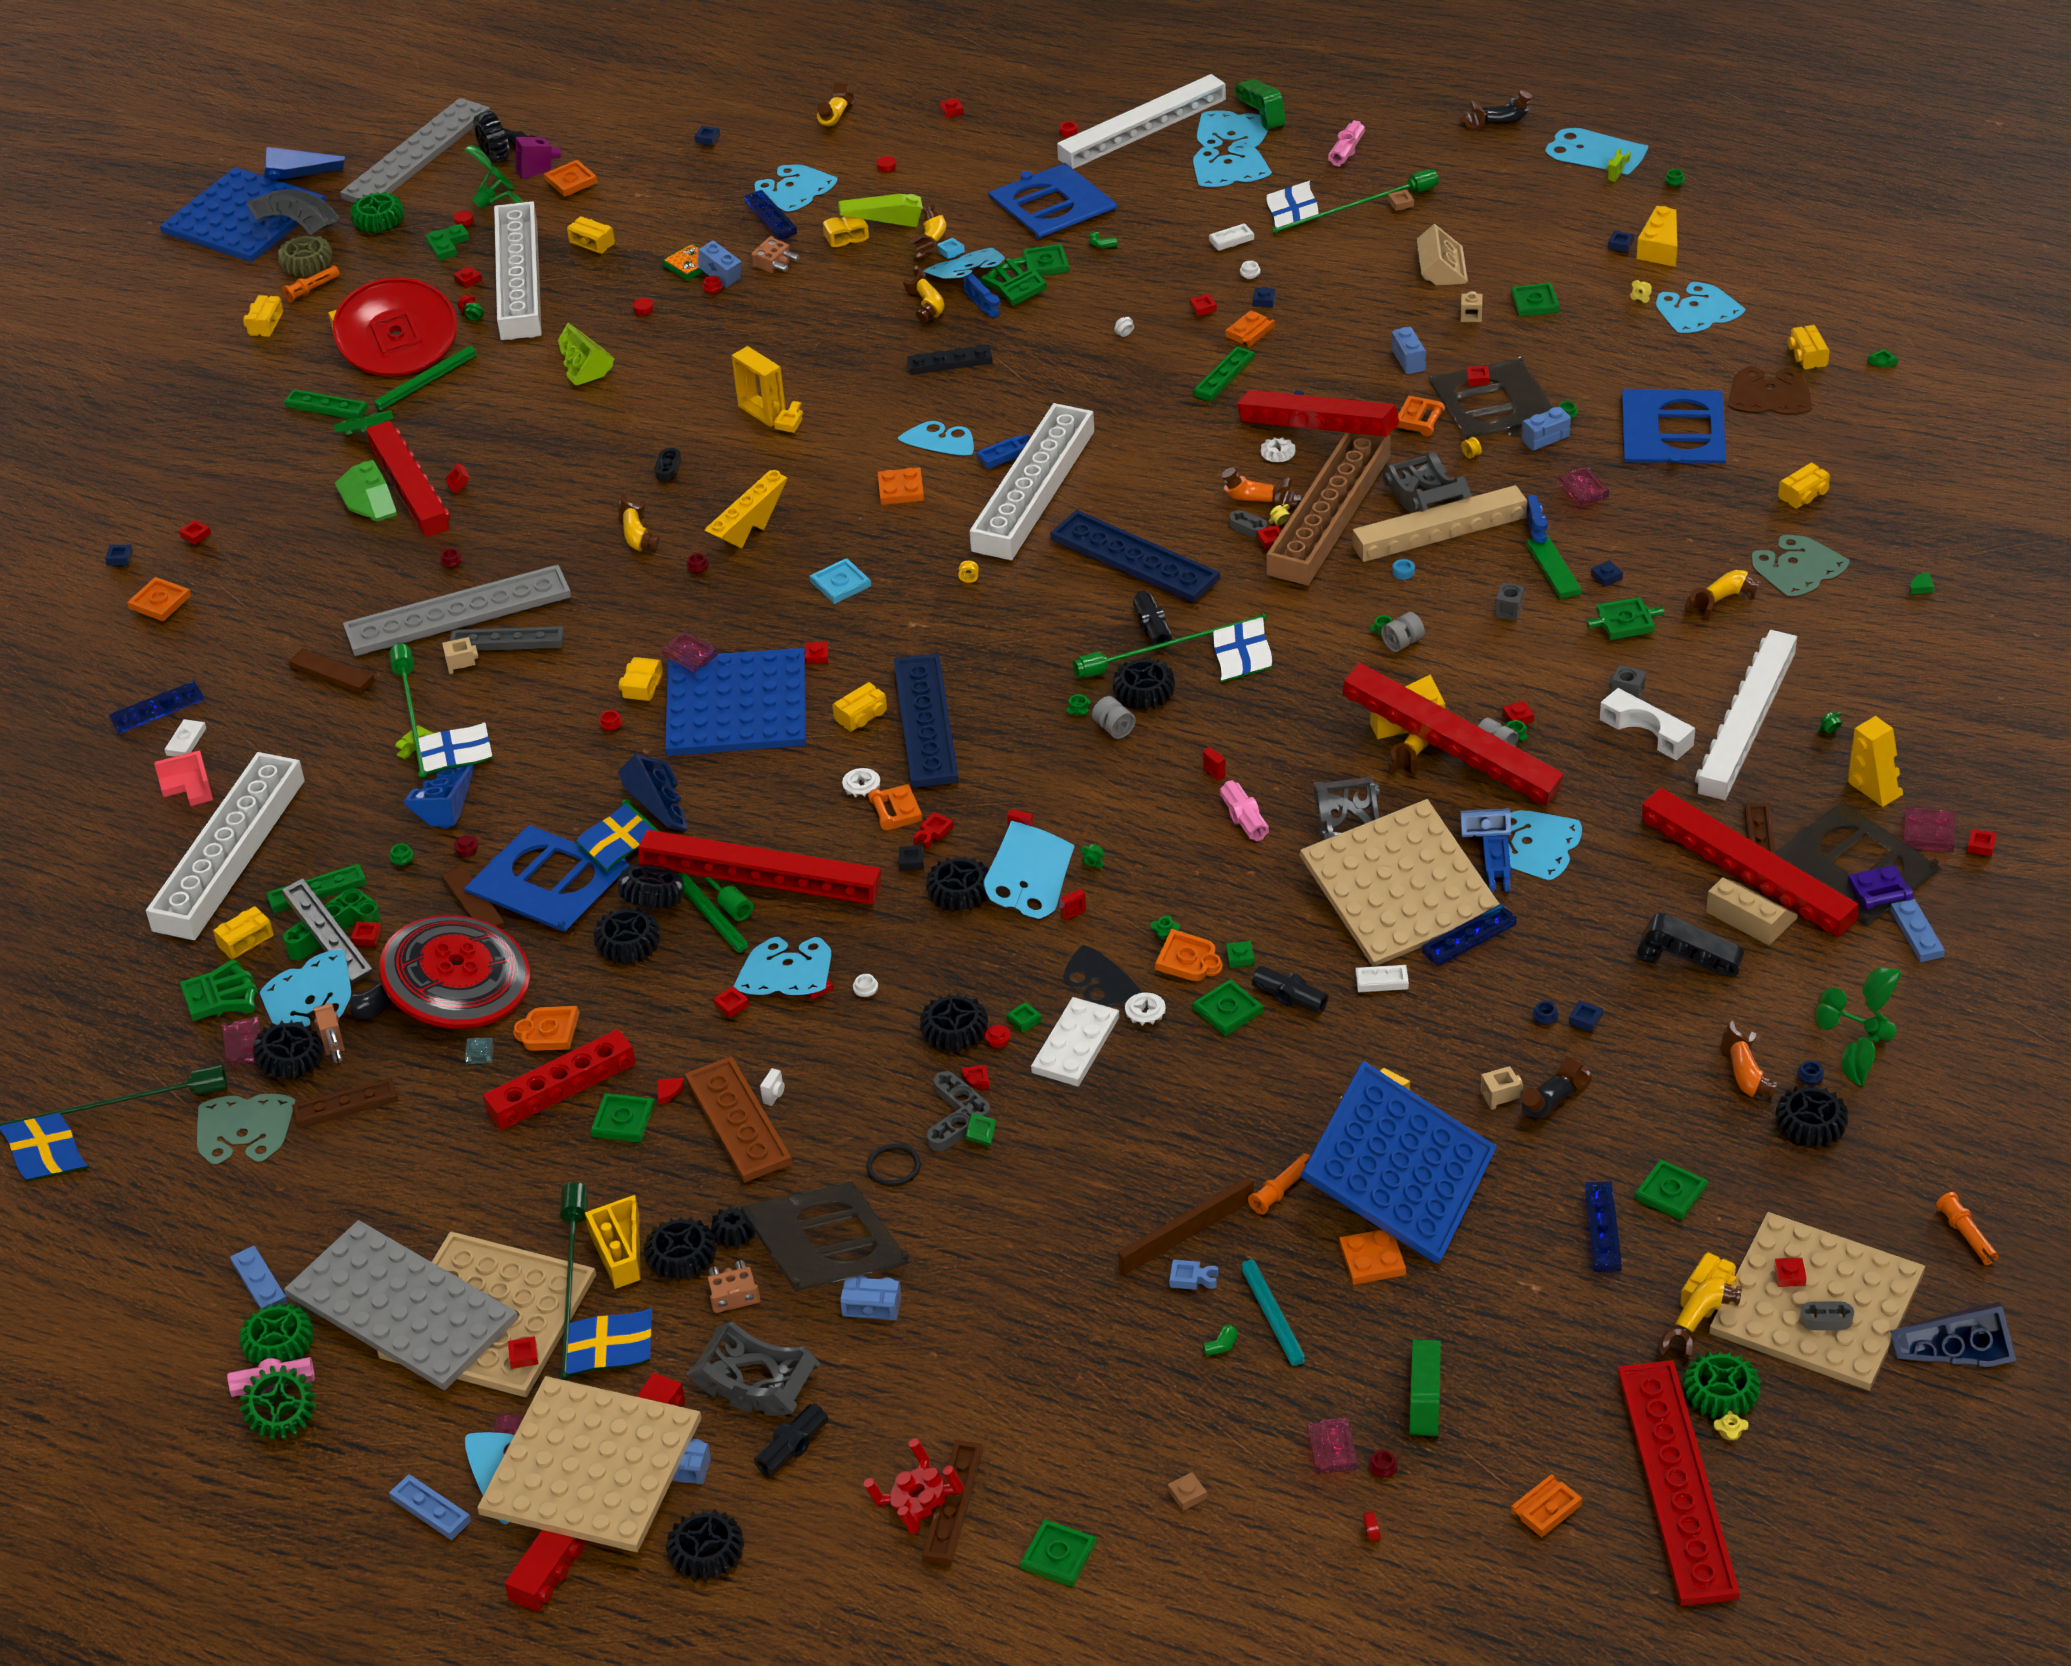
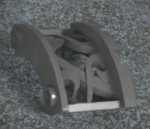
[246,189,340,235]
[1383,452,1472,513]
[1313,776,1380,841]
[686,1322,820,1416]

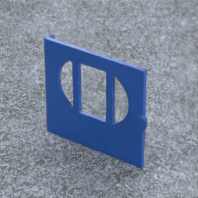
[988,163,1118,240]
[1621,389,1726,464]
[464,825,630,931]

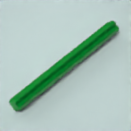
[374,346,477,411]
[677,872,748,953]

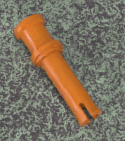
[282,265,340,303]
[1248,1153,1310,1215]
[1936,1192,1999,1265]

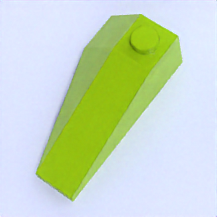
[838,194,923,228]
[558,323,615,385]

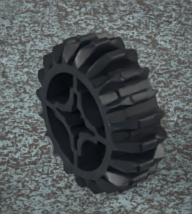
[473,111,509,163]
[1113,657,1175,710]
[926,856,989,913]
[618,864,684,909]
[593,906,660,965]
[920,992,988,1054]
[253,1020,322,1081]
[1775,1084,1848,1148]
[643,1216,717,1282]
[666,1508,744,1583]

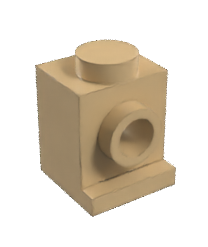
[1461,291,1482,322]
[442,637,478,674]
[1481,1066,1523,1110]

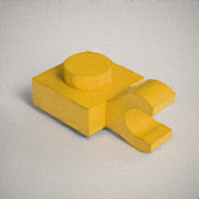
[774,401,803,433]

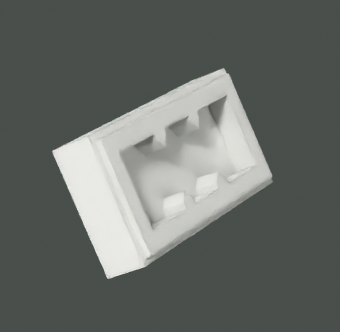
[1209,224,1254,251]
[165,719,206,757]
[1356,965,1409,992]

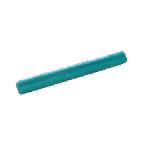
[1241,1259,1305,1366]

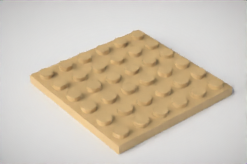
[1299,799,1503,967]
[1709,1212,1925,1391]
[377,1231,596,1398]
[477,1376,701,1553]

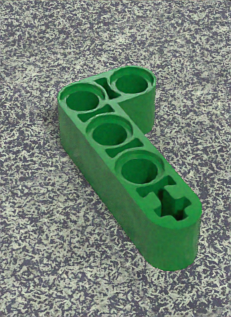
[1235,79,1286,130]
[283,889,382,961]
[1410,1339,1441,1436]

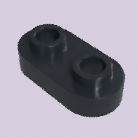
[654,448,681,482]

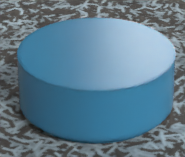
[1392,559,1415,580]

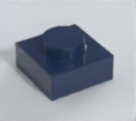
[694,126,720,145]
[1608,231,1634,252]
[1253,287,1276,307]
[105,544,133,566]
[1591,560,1623,587]
[1569,1000,1603,1032]

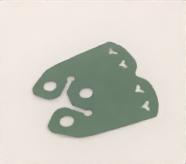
[1752,535,1850,596]
[197,1094,296,1164]

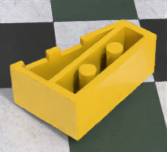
[1636,206,1677,267]
[1370,674,1446,739]
[1848,716,1903,807]
[585,1195,641,1289]

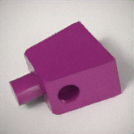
[515,137,561,179]

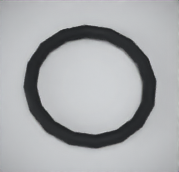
[866,1144,921,1186]

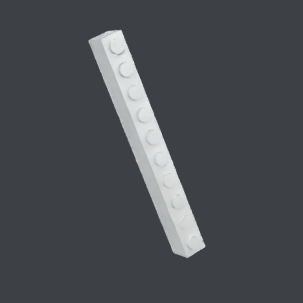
[1057,74,1226,169]
[1695,630,1797,801]

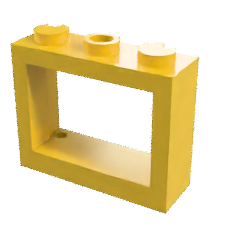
[731,346,786,427]

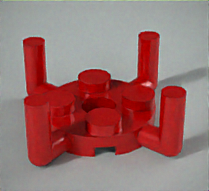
[863,1438,964,1534]

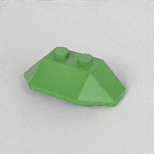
[335,460,397,522]

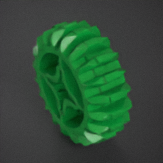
[350,192,404,234]
[239,1302,314,1365]
[1683,1350,1761,1420]
[240,1365,316,1441]

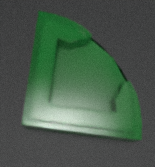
[1867,349,1898,367]
[1910,572,1934,595]

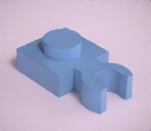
[1169,1260,1218,1290]

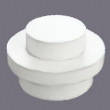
[1240,261,1260,279]
[1114,317,1134,337]
[853,974,878,997]

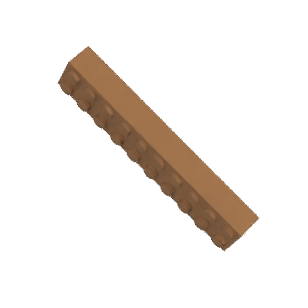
[1267,433,1391,586]

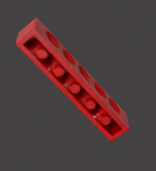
[483,1029,636,1131]

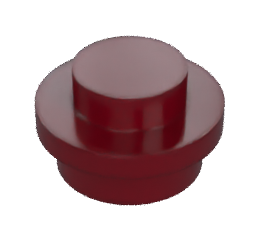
[440,548,462,568]
[686,553,709,573]
[454,835,478,857]
[1369,1450,1397,1478]

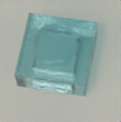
[465,1038,494,1064]

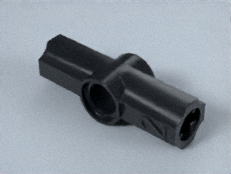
[1132,590,1172,645]
[1252,966,1329,1014]
[754,1403,828,1477]

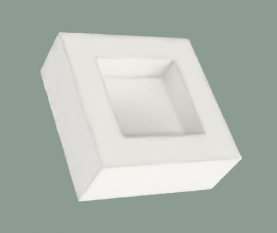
[760,1068,785,1106]

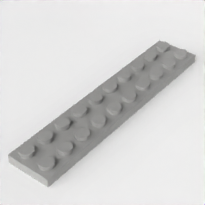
[340,98,490,203]
[343,565,571,656]

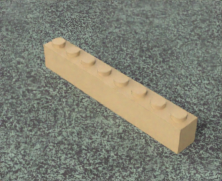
[1353,485,1527,562]

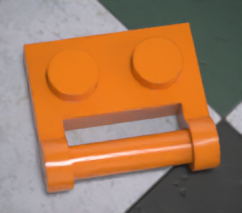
[1396,396,1445,437]
[868,784,923,830]

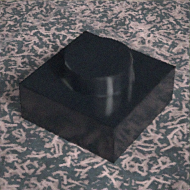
[899,845,924,871]

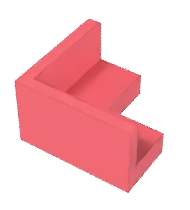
[154,750,213,806]

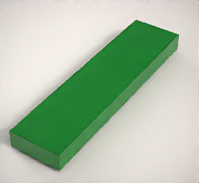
[1193,346,1255,402]
[284,389,368,419]
[1526,535,1581,600]
[266,864,367,914]

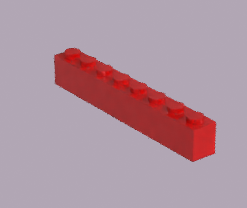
[1236,390,1400,437]
[366,421,451,537]

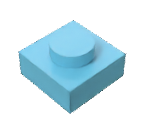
[937,238,965,259]

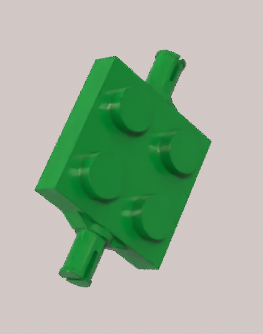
[1586,597,1664,640]

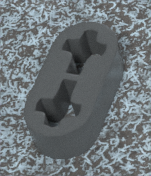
[1229,510,1267,539]
[1799,1301,1854,1330]

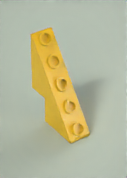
[705,470,788,549]

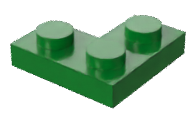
[425,224,469,261]
[333,410,393,435]

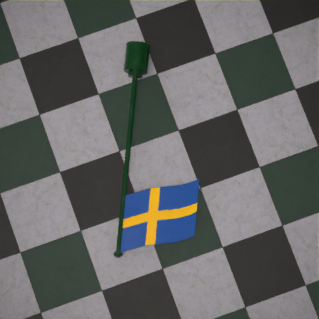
[0,1064,228,1182]
[558,1182,652,1381]

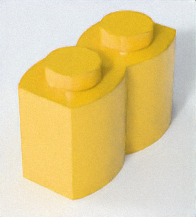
[823,216,869,247]
[619,657,663,701]

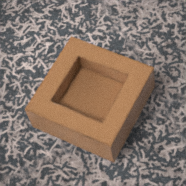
[1388,189,1414,211]
[1168,1472,1207,1511]

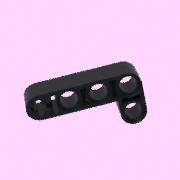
[1637,913,1744,977]

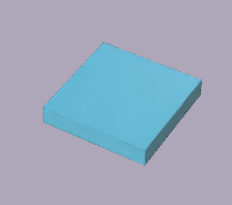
[810,558,872,604]

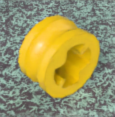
[1461,437,1482,459]
[958,561,979,583]

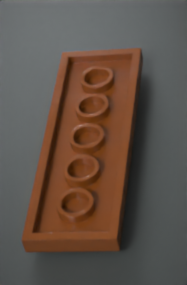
[685,1056,792,1183]

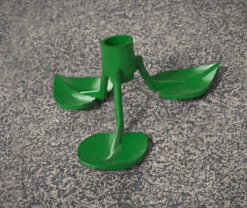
[464,145,525,209]
[1815,968,1902,1087]

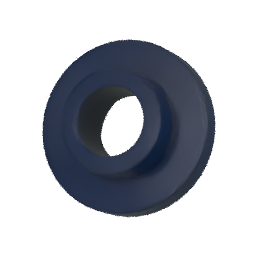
[1533,1001,1559,1025]
[1797,1061,1824,1085]

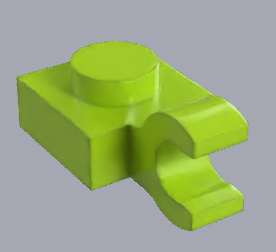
[1606,148,1631,182]
[395,725,434,759]

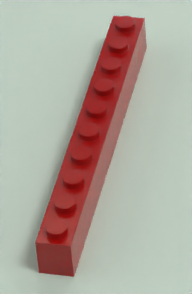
[1342,662,1564,806]
[1642,787,1858,938]
[638,830,881,905]
[504,1372,686,1612]

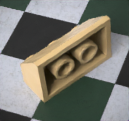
[1417,224,1468,285]
[1706,878,1798,945]

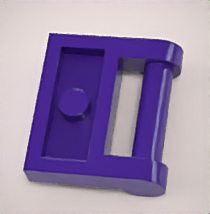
[1847,865,1913,910]

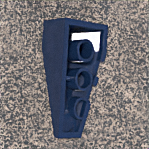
[618,754,688,832]
[1890,1302,2016,1367]

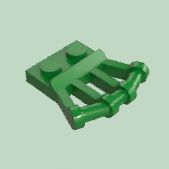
[979,254,1047,306]
[180,959,257,1021]

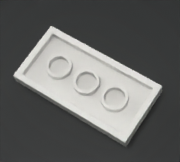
[1031,997,1119,1087]

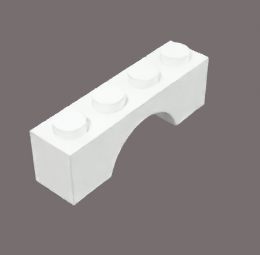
[1600,688,1695,760]

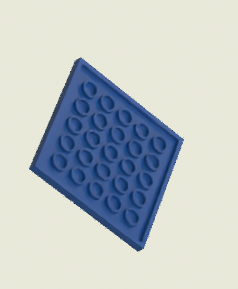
[160,167,326,262]
[665,648,806,756]
[1300,1061,1497,1264]

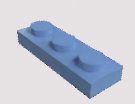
[1890,899,1945,962]
[230,1245,288,1309]
[389,1474,471,1540]

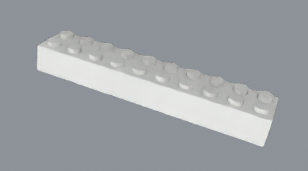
[494,201,542,340]
[970,403,1094,560]
[146,752,305,940]

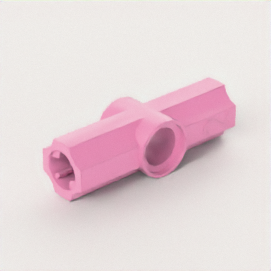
[1328,120,1365,167]
[1220,780,1269,841]
[227,1357,315,1397]

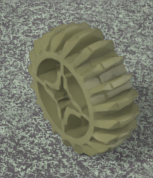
[278,234,332,277]

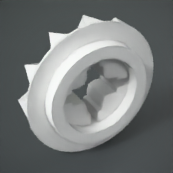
[1261,437,1295,462]
[842,768,880,798]
[1125,993,1166,1026]

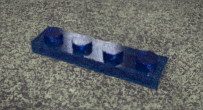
[744,190,797,240]
[108,681,204,734]
[1422,904,1517,967]
[1584,1181,1622,1272]

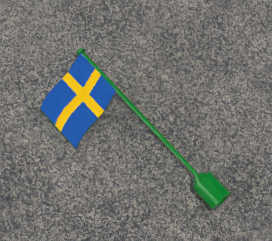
[576,799,754,921]

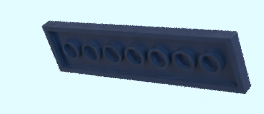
[1050,510,1220,603]
[894,653,959,788]

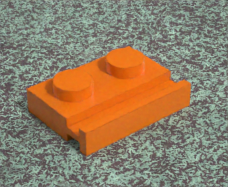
[1226,310,1275,347]
[1511,1474,1582,1537]

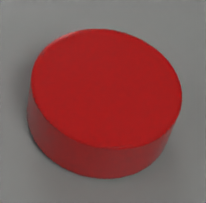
[1059,121,1079,138]
[877,156,897,173]
[453,210,474,227]
[633,298,654,316]
[1362,1511,1381,1542]

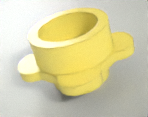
[1630,280,1652,303]
[1269,504,1291,526]
[1714,1410,1748,1440]

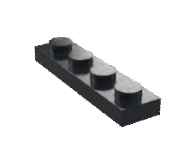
[907,345,993,375]

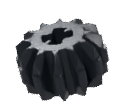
[711,1205,756,1250]

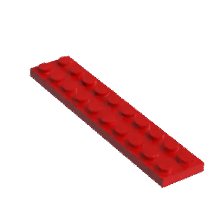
[1618,1360,1740,1606]

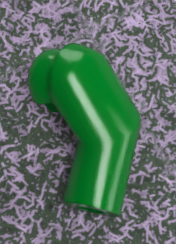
[1088,232,1118,249]
[1203,1325,1237,1357]

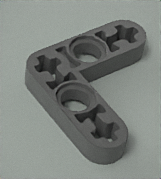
[927,1071,991,1152]

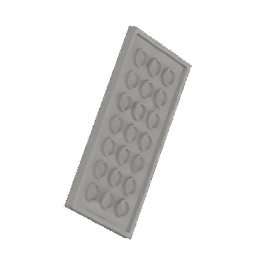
[284,1220,518,1391]

